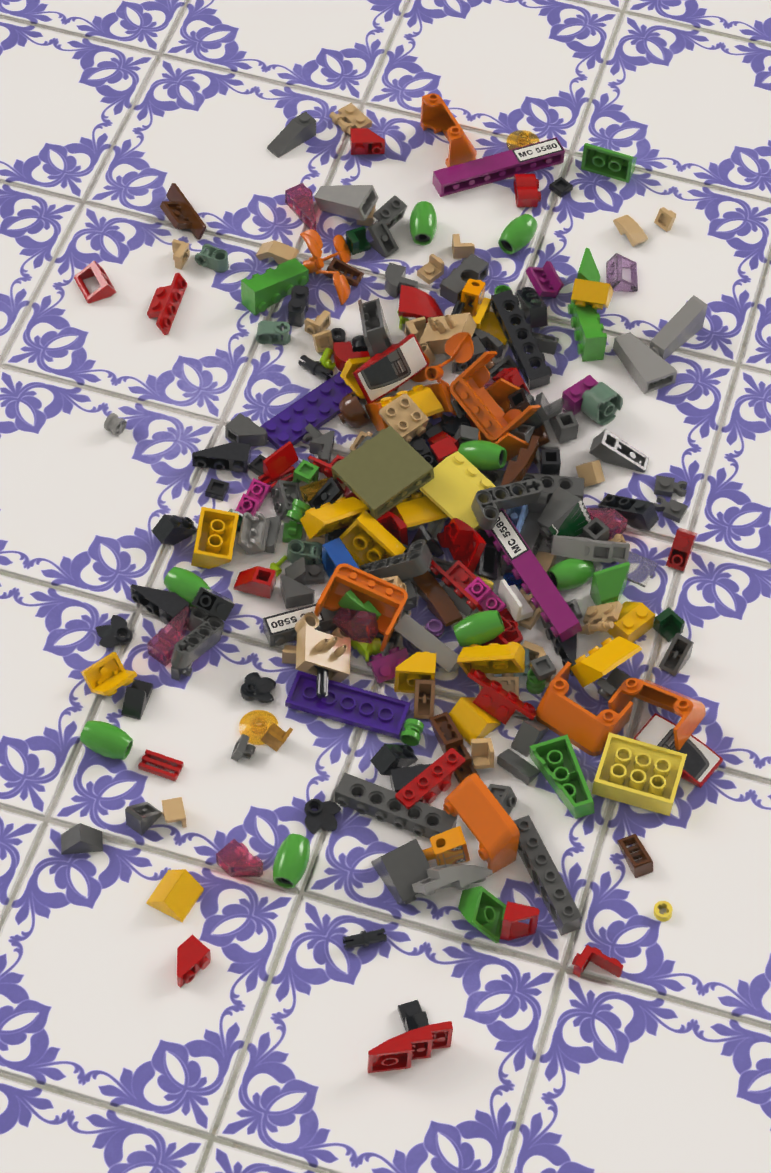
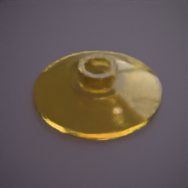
[506,130,540,150]
[239,710,279,745]

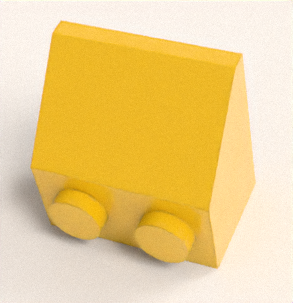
[571,278,614,310]
[607,601,655,642]
[394,652,436,693]

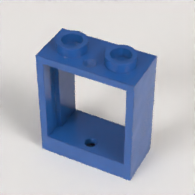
[322,538,360,579]

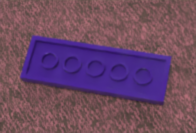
[261,372,361,449]
[285,671,411,739]

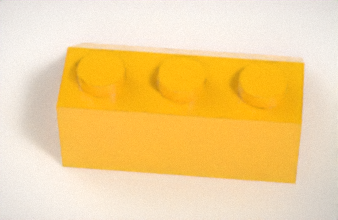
[379,384,444,425]
[389,492,448,528]
[300,497,370,540]
[191,507,239,569]
[338,510,407,566]
[570,636,642,687]
[457,642,525,675]

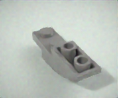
[551,535,630,563]
[412,864,493,896]

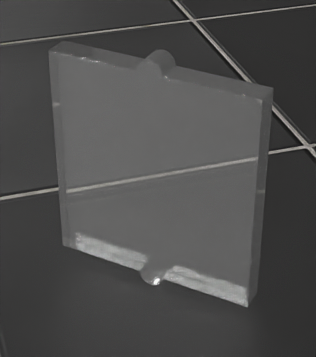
[619,551,658,587]

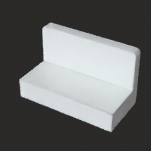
[497,579,534,622]

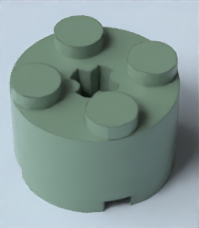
[581,382,623,425]

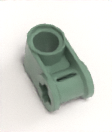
[194,243,229,273]
[256,320,291,345]
[287,539,322,565]

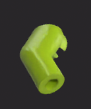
[319,348,335,371]

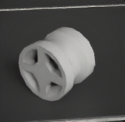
[104,413,127,436]

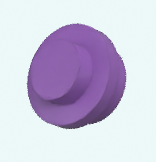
[425,619,444,638]

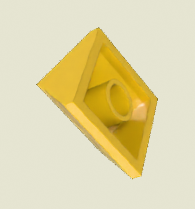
[449,697,501,746]
[146,869,204,922]

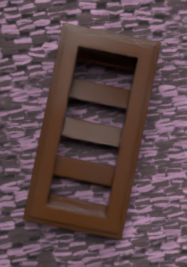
[324,257,364,287]
[617,834,653,878]

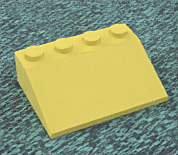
[419,451,505,530]
[591,732,687,816]

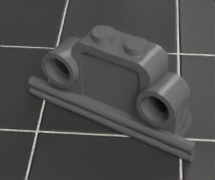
[358,298,393,358]

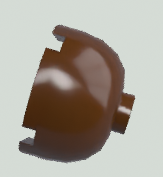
[338,391,371,428]

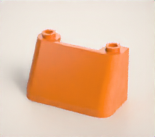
[420,93,477,167]

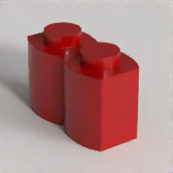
[513,174,541,207]

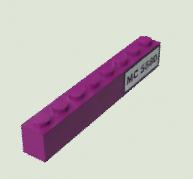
[432,137,565,197]
[484,508,582,642]

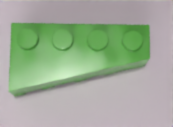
[568,300,607,362]

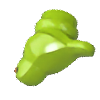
[351,636,382,662]

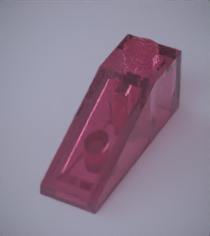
[285,183,316,231]
[147,606,190,667]

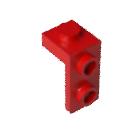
[572,945,624,977]

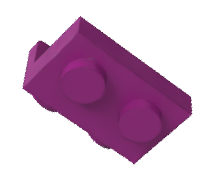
[525,261,564,298]
[367,646,409,684]

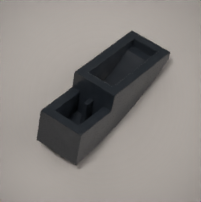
[476,530,499,581]

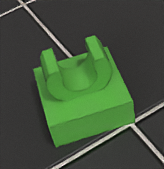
[282,520,303,543]

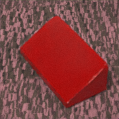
[263,441,298,480]

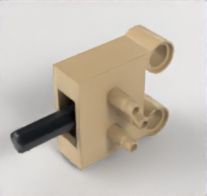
[419,301,477,366]
[295,612,354,699]

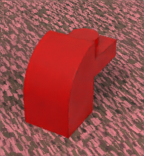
[333,341,370,372]

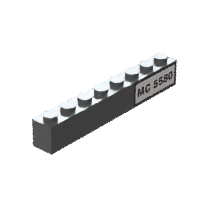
[263,578,417,647]

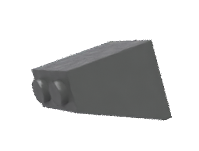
[371,839,431,905]

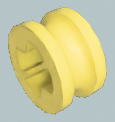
[654,901,673,922]

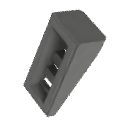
[453,425,479,446]

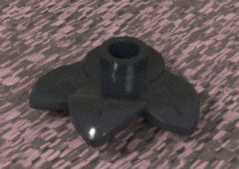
[441,414,472,435]
[96,615,133,648]
[240,672,276,703]
[304,799,341,834]

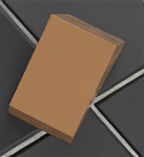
[414,679,435,719]

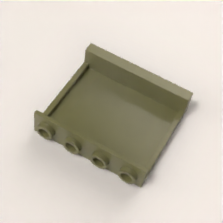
[331,426,434,520]

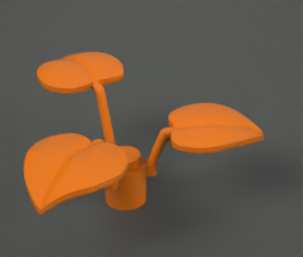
[300,229,351,305]
[411,332,474,416]

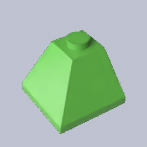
[577,248,601,282]
[590,561,630,605]
[458,886,506,943]

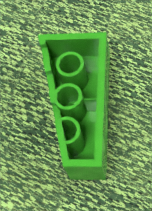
[241,258,309,316]
[529,734,594,819]

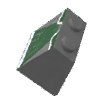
[537,487,592,549]

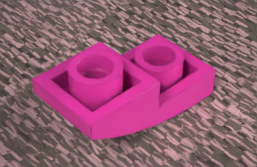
[236,478,271,517]
[464,576,507,612]

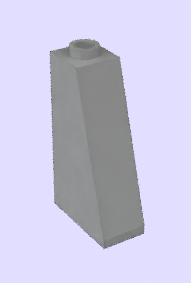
[314,185,379,221]
[649,295,708,360]
[613,332,677,394]
[394,613,460,673]

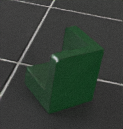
[346,226,371,255]
[653,607,685,642]

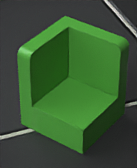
[293,459,319,484]

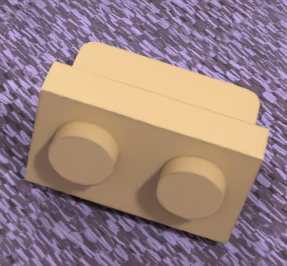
[379,394,429,443]

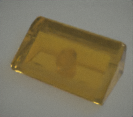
[300,477,330,503]

